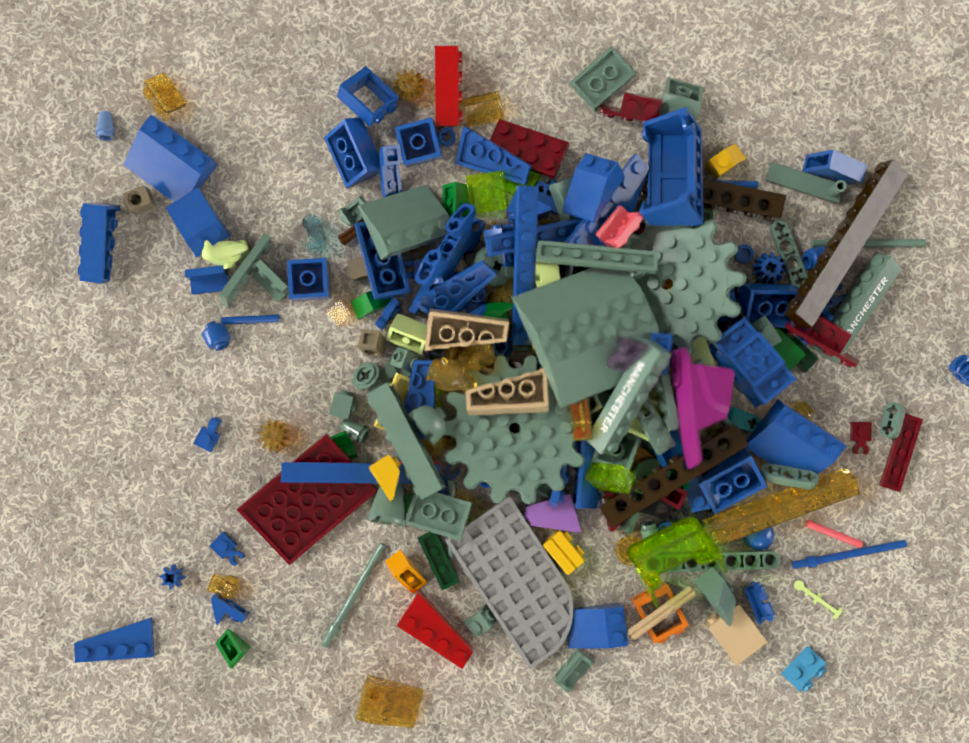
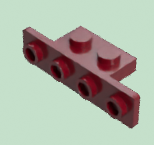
[600,92,662,123]
[785,315,860,367]

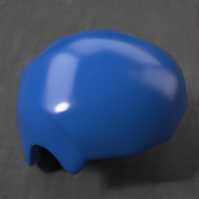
[742,521,774,550]

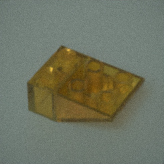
[355,675,424,728]

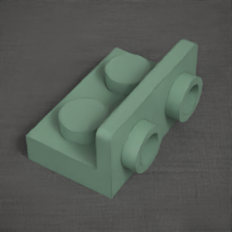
[252,259,289,302]

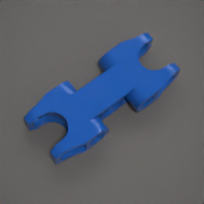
[415,203,485,292]

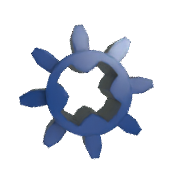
[159,564,186,590]

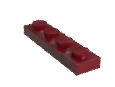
[879,413,923,492]

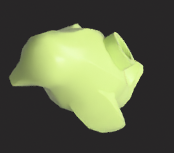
[202,240,249,269]

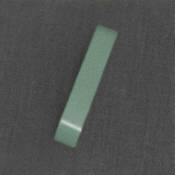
[760,463,819,490]

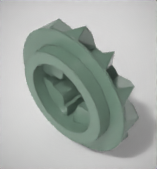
[352,362,381,391]

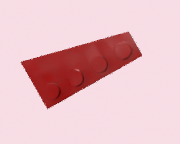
[435,46,463,126]
[397,589,473,669]

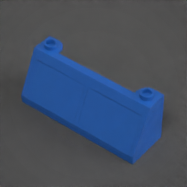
[640,107,703,226]

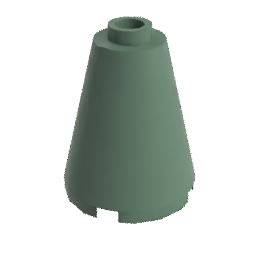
[367,484,406,526]

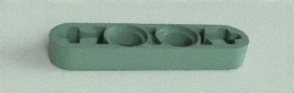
[769,219,808,288]

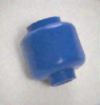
[802,246,826,271]
[202,321,231,351]

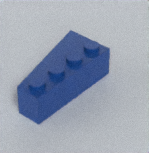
[78,202,121,284]

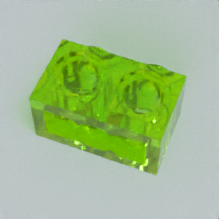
[585,462,635,494]

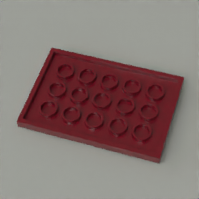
[237,433,378,565]

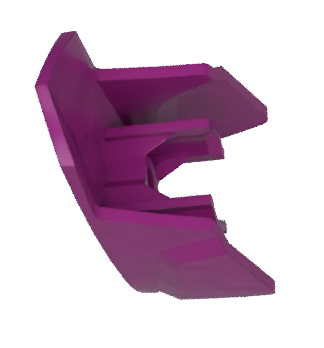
[670,348,734,469]

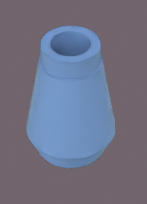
[95,111,115,141]

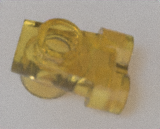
[206,574,240,599]

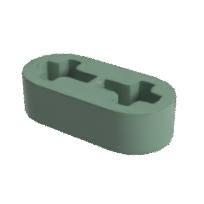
[880,402,905,439]

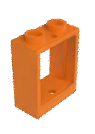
[630,581,689,644]

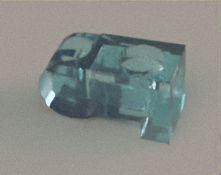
[302,214,327,253]

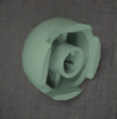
[408,405,446,445]

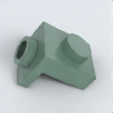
[338,196,367,226]
[390,347,424,373]
[464,604,497,638]

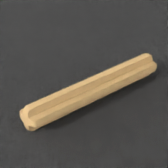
[628,586,696,639]

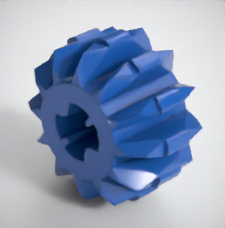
[752,252,786,284]
[949,355,969,387]

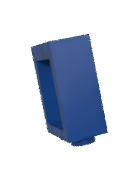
[337,66,399,127]

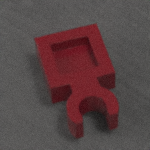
[850,422,872,455]

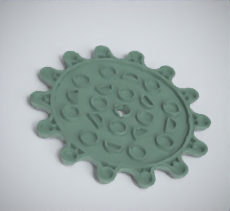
[628,219,746,357]
[444,355,592,504]

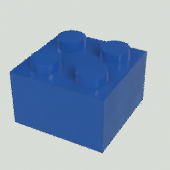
[394,117,444,167]
[287,258,332,301]

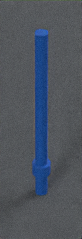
[791,540,907,569]

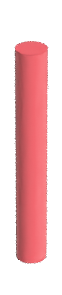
[805,520,863,548]

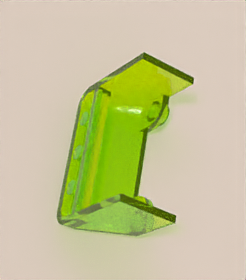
[626,517,727,608]

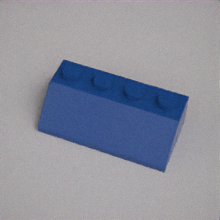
[354,221,411,300]
[573,437,603,509]

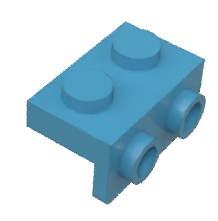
[781,646,827,693]

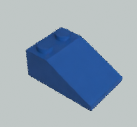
[562,153,625,223]
[166,187,231,257]
[698,448,767,514]
[567,602,629,649]

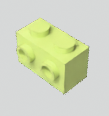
[386,313,428,355]

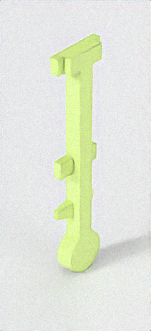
[794,580,843,620]

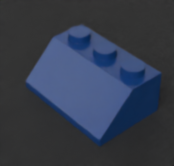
[324,117,380,188]
[737,283,798,328]

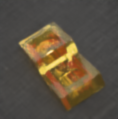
[569,397,593,441]

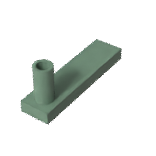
[765,162,847,204]

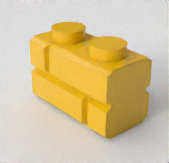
[542,530,585,575]

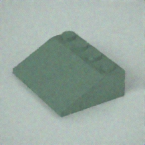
[358,185,450,260]

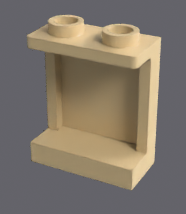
[705,602,768,666]

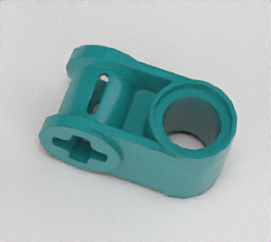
[721,406,761,432]

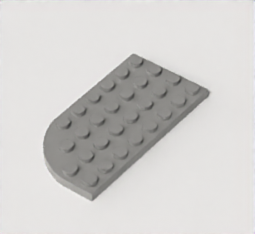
[445,496,573,669]

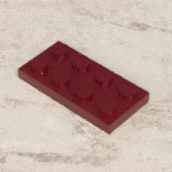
[490,119,570,179]

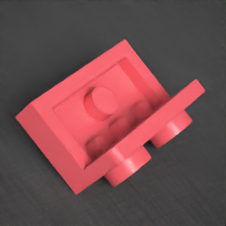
[596,206,643,248]

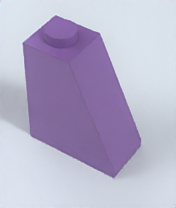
[523,492,581,532]

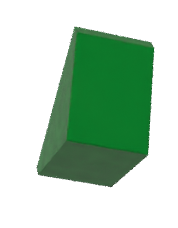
[350,291,391,320]
[216,629,251,669]

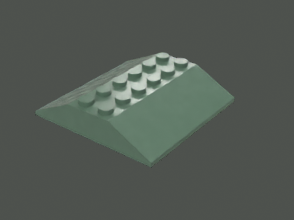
[512,267,659,408]

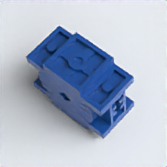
[709,317,797,408]

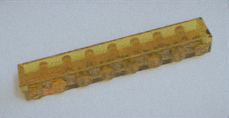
[702,468,860,548]

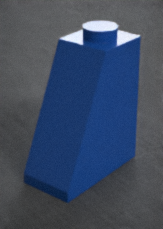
[802,149,867,185]

